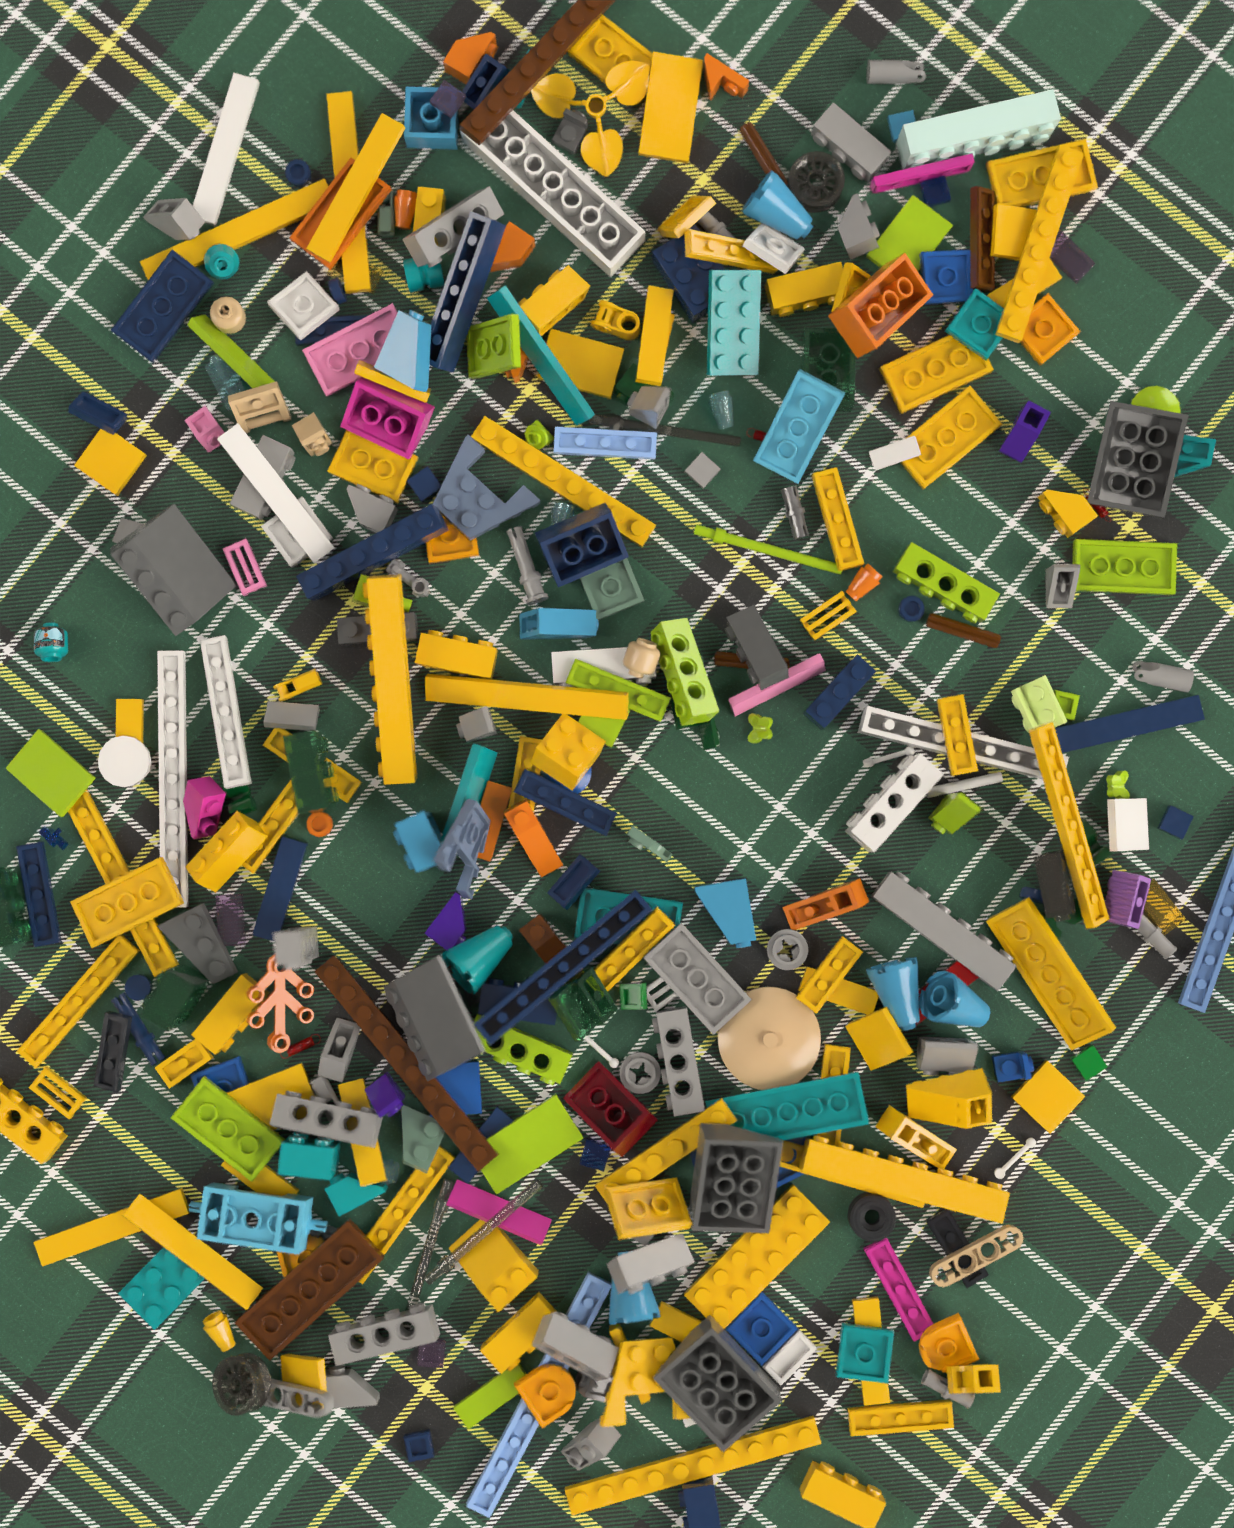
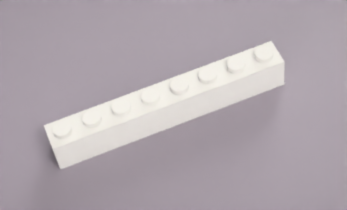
[858,706,1069,780]

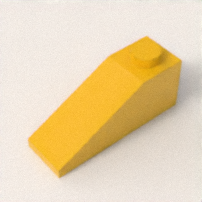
[875,1105,957,1169]

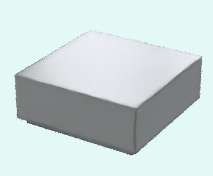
[685,452,721,489]

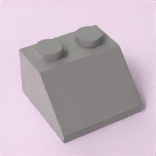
[916,1036,978,1075]

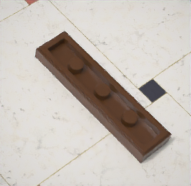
[970,186,995,293]

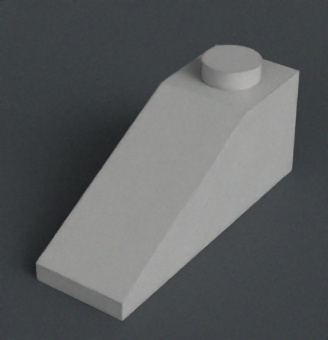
[627,386,671,429]

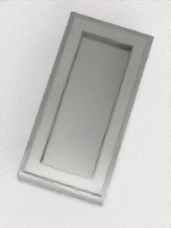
[264,701,319,731]

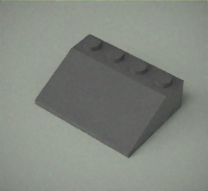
[1087,401,1189,519]
[110,503,237,636]
[384,955,486,1081]
[688,1123,783,1233]
[653,1315,782,1452]

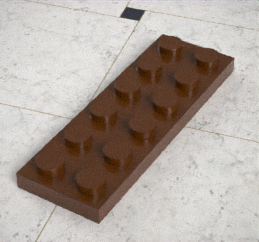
[235,1218,385,1361]

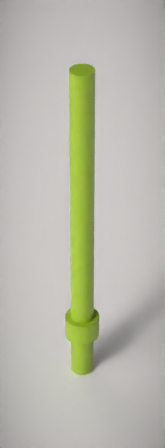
[694,524,842,575]

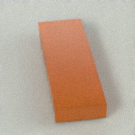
[477,781,512,862]

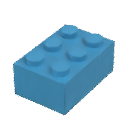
[393,811,442,873]

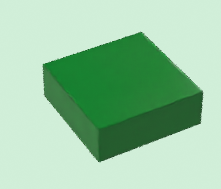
[619,983,648,1010]
[1070,1044,1107,1081]

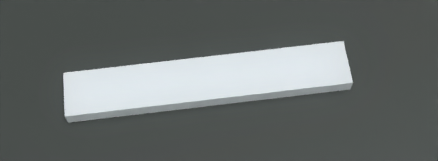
[193,73,259,226]
[217,423,334,563]
[200,635,252,789]

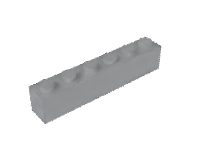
[871,871,1017,991]

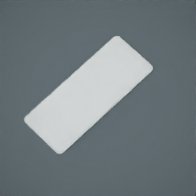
[869,436,921,470]

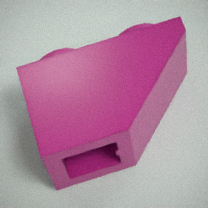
[183,776,226,839]

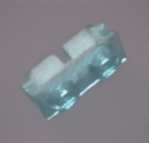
[204,355,246,411]

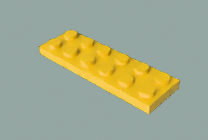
[986,897,1116,1051]
[684,1184,830,1329]

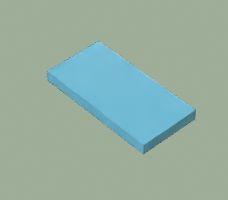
[753,369,845,484]

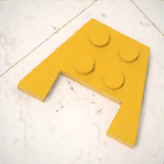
[600,1337,690,1427]

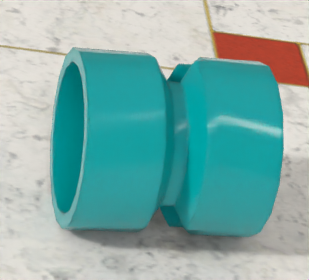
[403,258,445,293]

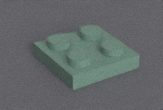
[580,558,645,620]

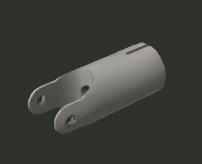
[867,60,926,84]
[1132,661,1194,693]

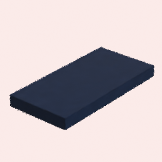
[110,249,214,363]

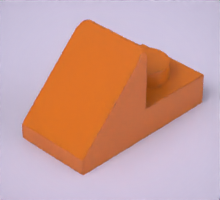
[703,53,749,101]

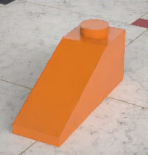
[504,798,563,877]
[782,878,869,930]

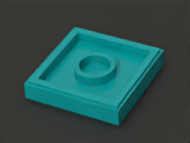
[945,288,1004,361]
[835,1323,894,1384]

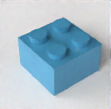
[404,87,459,150]

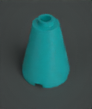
[441,925,513,994]

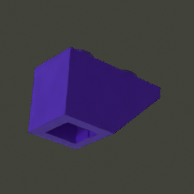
[999,400,1051,463]
[365,1071,406,1118]

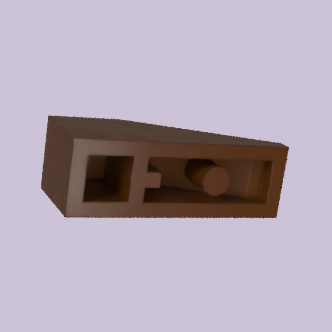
[519,913,588,990]

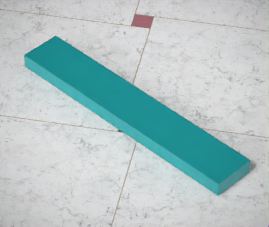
[487,286,595,426]

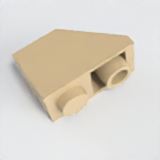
[292,412,333,457]

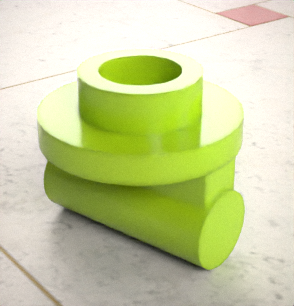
[525,420,554,449]

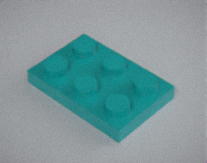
[118,1247,204,1330]

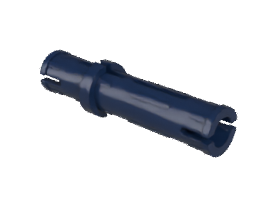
[111,992,166,1067]

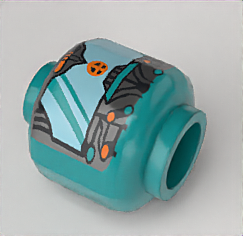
[34,623,68,662]

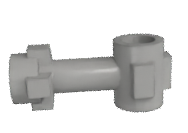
[386,559,431,598]

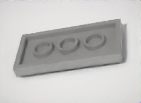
[643,923,751,1035]

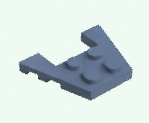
[433,434,540,541]
[433,799,491,900]

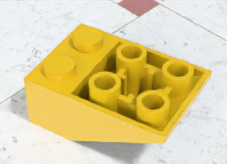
[906,1068,992,1129]

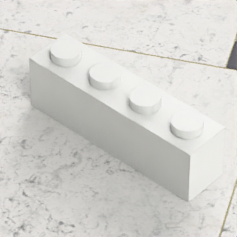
[551,647,656,687]

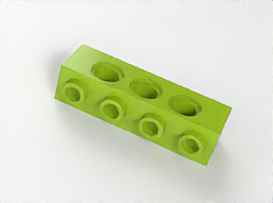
[893,542,1000,624]
[650,618,720,726]
[473,1014,573,1085]

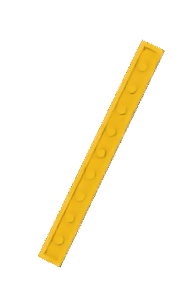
[565,1416,822,1515]

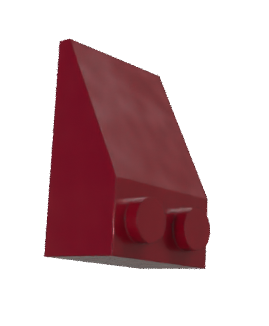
[563,1061,658,1157]

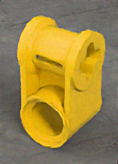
[590,300,641,341]

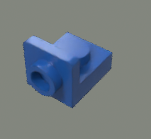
[992,1051,1034,1083]

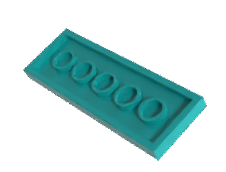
[706,1072,869,1140]

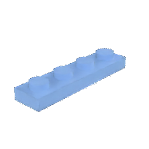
[554,427,657,460]

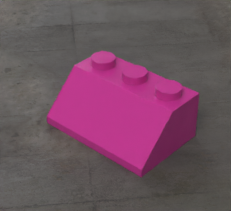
[340,377,435,459]

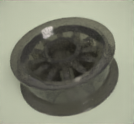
[787,151,845,213]
[212,1353,271,1416]

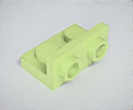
[1011,675,1067,733]

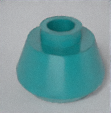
[204,244,239,279]

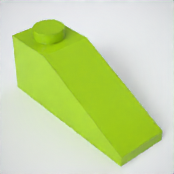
[928,792,981,835]

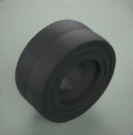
[848,1192,896,1242]

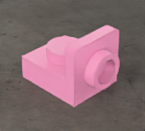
[185,406,225,452]

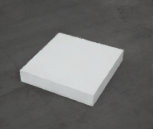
[742,223,805,274]
[267,271,340,341]
[261,497,333,568]
[1107,798,1149,851]

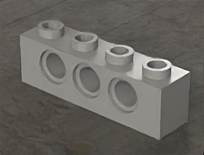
[402,186,504,268]
[274,926,319,970]
[652,1006,705,1116]
[270,1091,383,1148]
[328,1303,440,1366]

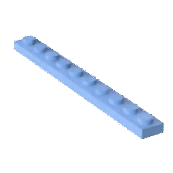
[466,1271,611,1518]

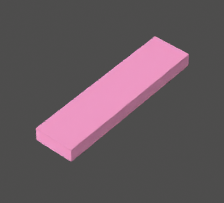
[728,654,826,716]

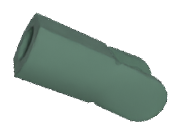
[377,188,395,236]

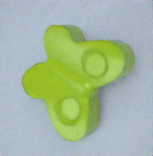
[748,713,773,744]
[1106,771,1130,799]

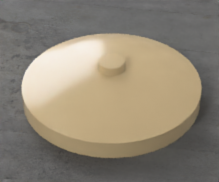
[717,986,821,1090]

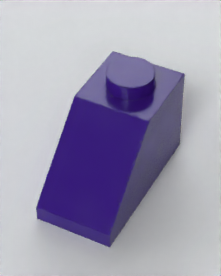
[424,891,467,950]

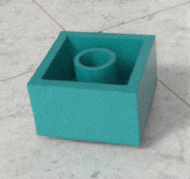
[278,1132,341,1180]

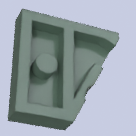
[627,826,673,862]
[401,1105,445,1174]

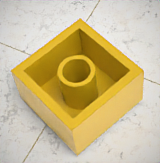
[530,714,606,791]

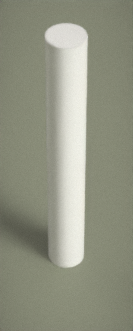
[926,772,1003,798]

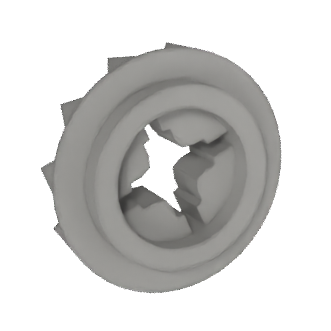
[767,929,808,970]
[620,1052,661,1094]

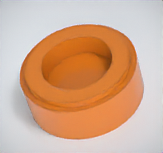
[306,811,333,837]

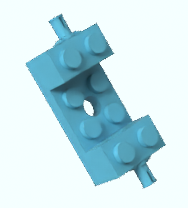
[189,1182,328,1254]

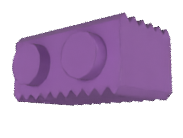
[1105,870,1151,929]

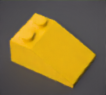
[449,1219,539,1312]

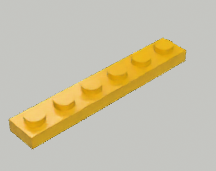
[595,1098,737,1203]

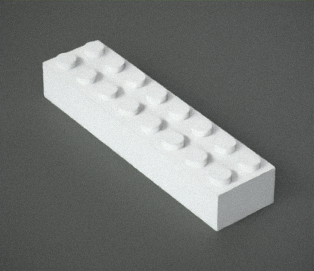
[460,110,645,277]

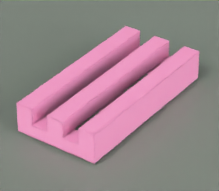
[222,539,267,596]

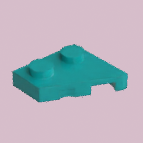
[1174,435,1216,477]

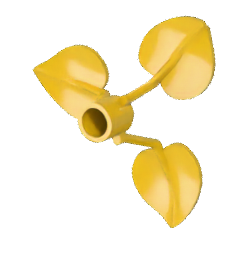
[531,61,650,177]

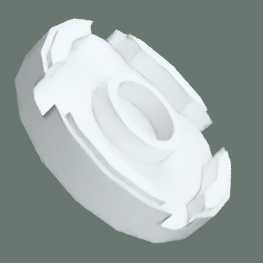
[98,736,151,787]

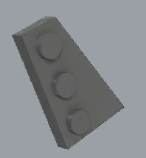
[157,903,238,984]

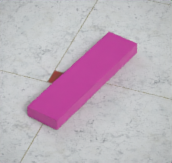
[870,153,974,194]
[446,1179,552,1246]
[863,1237,933,1342]

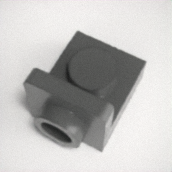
[552,108,588,155]
[575,1372,613,1403]

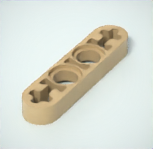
[929,1224,1023,1287]

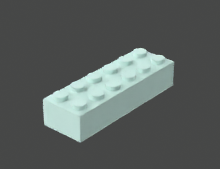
[896,89,1061,170]

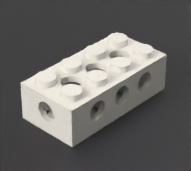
[845,753,944,852]

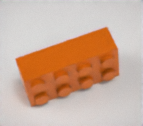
[828,253,933,358]

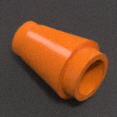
[394,190,417,230]
[845,563,882,602]

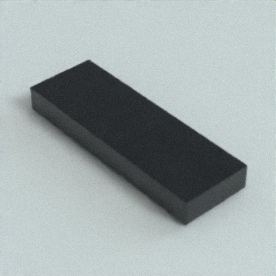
[93,1011,132,1093]
[925,1208,989,1288]

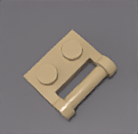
[228,381,292,433]

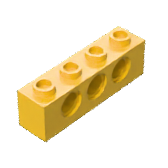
[0,1078,68,1164]

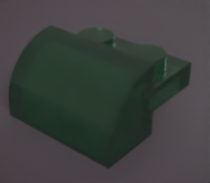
[548,967,618,1042]

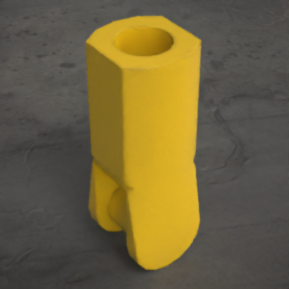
[273,669,322,702]

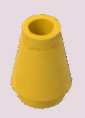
[203,1310,236,1352]

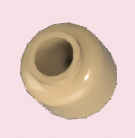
[210,297,246,334]
[623,638,660,678]

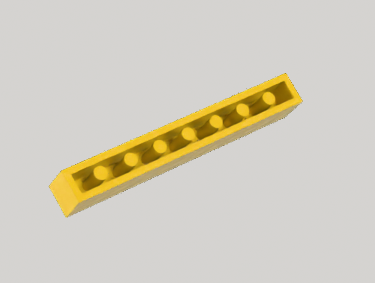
[363,574,417,785]
[798,1135,1010,1224]

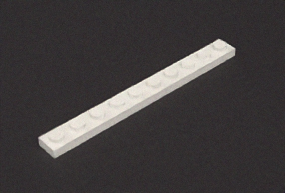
[157,651,188,907]

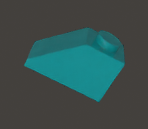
[325,1172,388,1217]

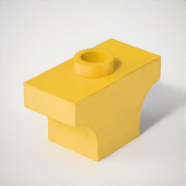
[947,1365,1001,1394]

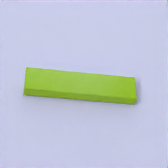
[187,314,275,388]
[565,659,671,722]

